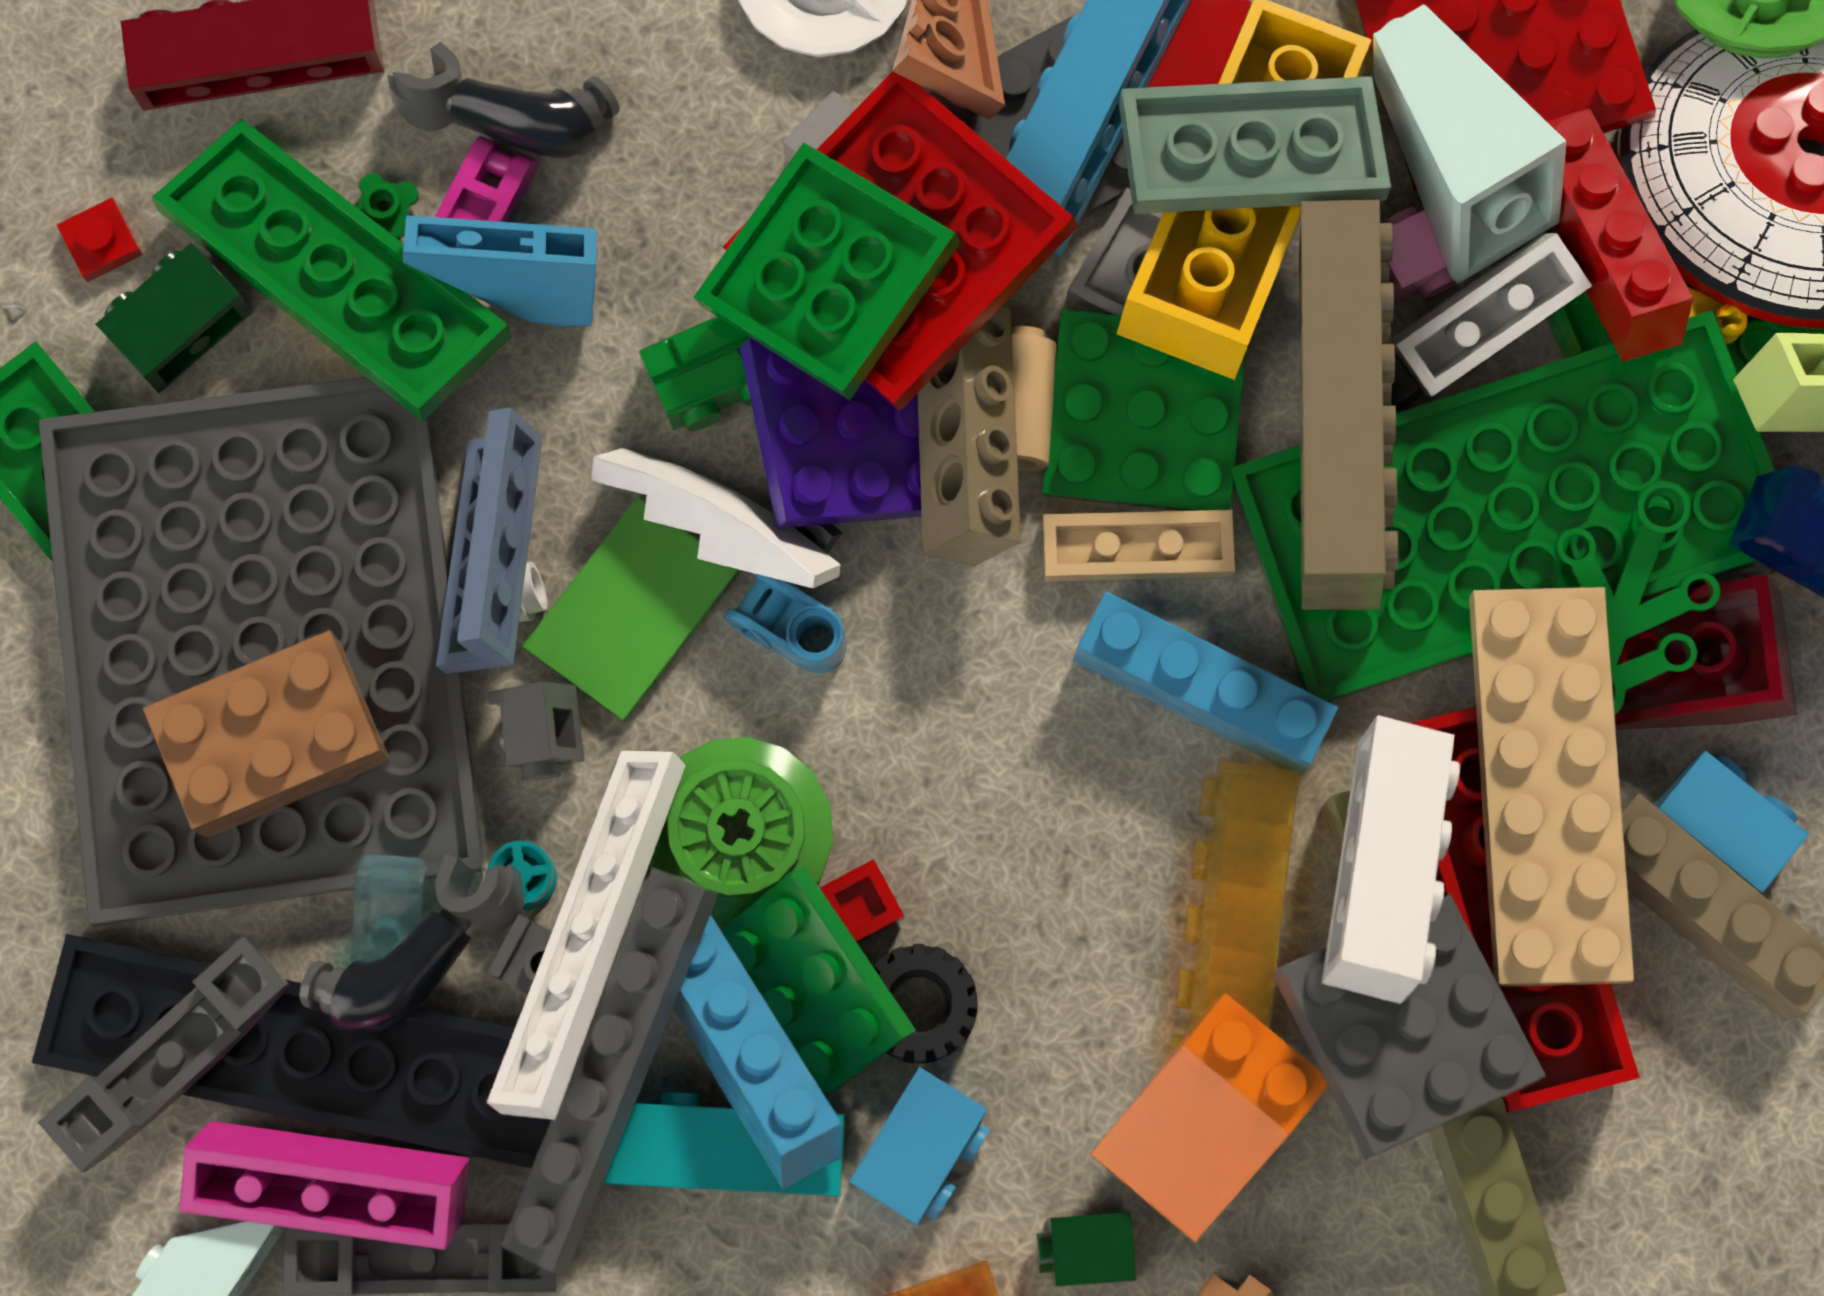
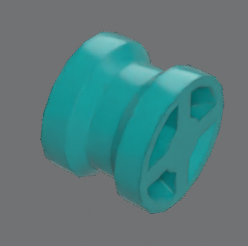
[488,840,557,910]

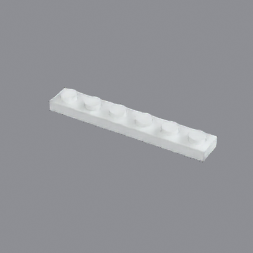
[487,751,686,1120]

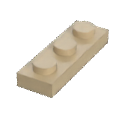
[1042,510,1236,582]

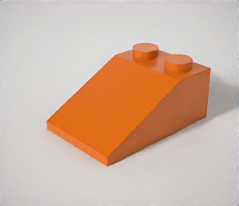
[1090,993,1328,1242]

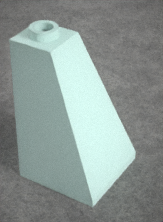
[1373,4,1566,284]

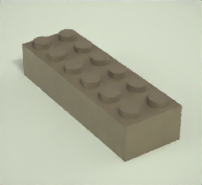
[1299,200,1398,610]

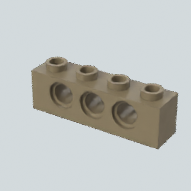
[918,306,1021,567]

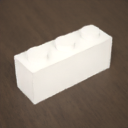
[1390,233,1592,397]

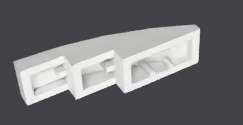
[591,448,841,588]

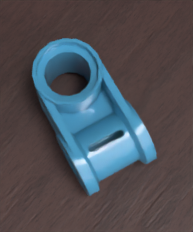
[723,573,847,673]

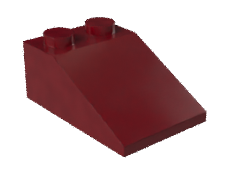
[1614,574,1798,730]

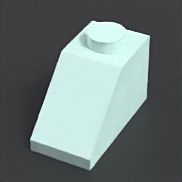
[132,1221,285,1296]

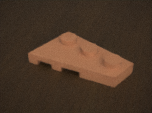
[892,0,1005,120]

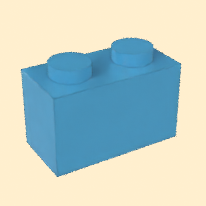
[1653,750,1809,894]
[849,1067,991,1225]

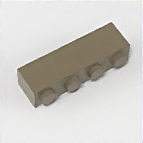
[1621,792,1824,1021]

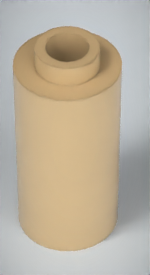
[1011,326,1057,472]

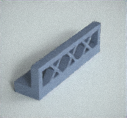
[436,407,543,674]

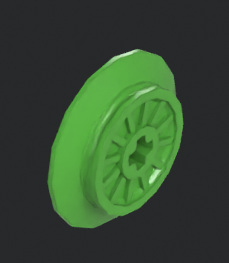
[1673,0,1824,58]
[649,737,833,927]

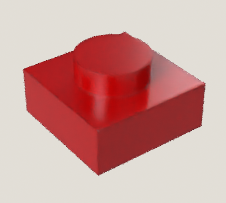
[56,197,143,282]
[819,859,905,944]

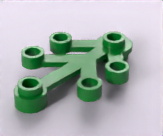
[1554,481,1720,715]

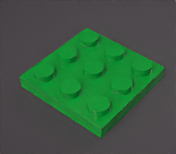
[693,142,961,400]
[1041,309,1246,511]

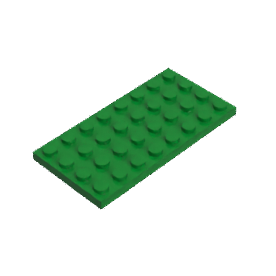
[1229,310,1804,702]

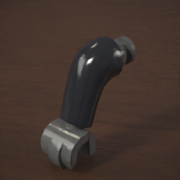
[388,42,620,159]
[300,854,525,1035]

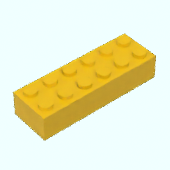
[1117,0,1371,380]

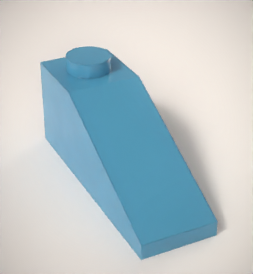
[403,215,597,327]

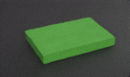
[522,497,739,723]

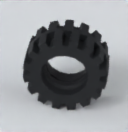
[873,944,978,1064]

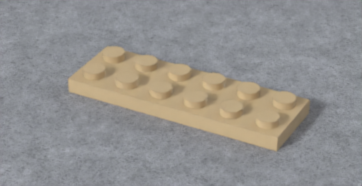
[1469,587,1634,986]

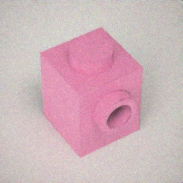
[1385,207,1457,306]

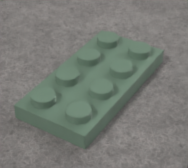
[1118,76,1391,214]

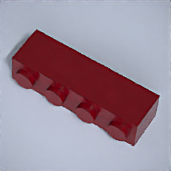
[120,0,385,111]

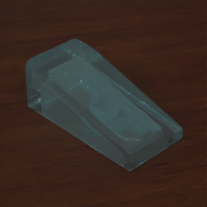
[350,853,427,964]

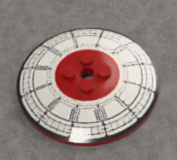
[1617,29,1824,329]

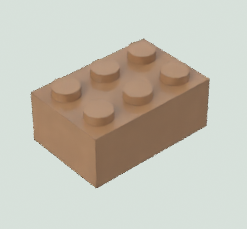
[143,630,390,839]

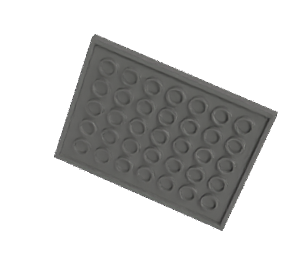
[39,377,485,927]

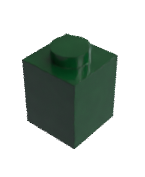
[1036,1212,1137,1287]

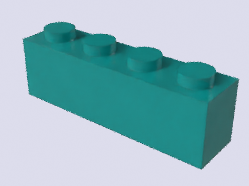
[603,1092,845,1197]

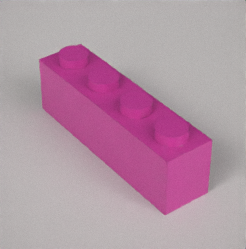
[179,1121,470,1250]

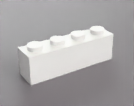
[1322,715,1460,1004]

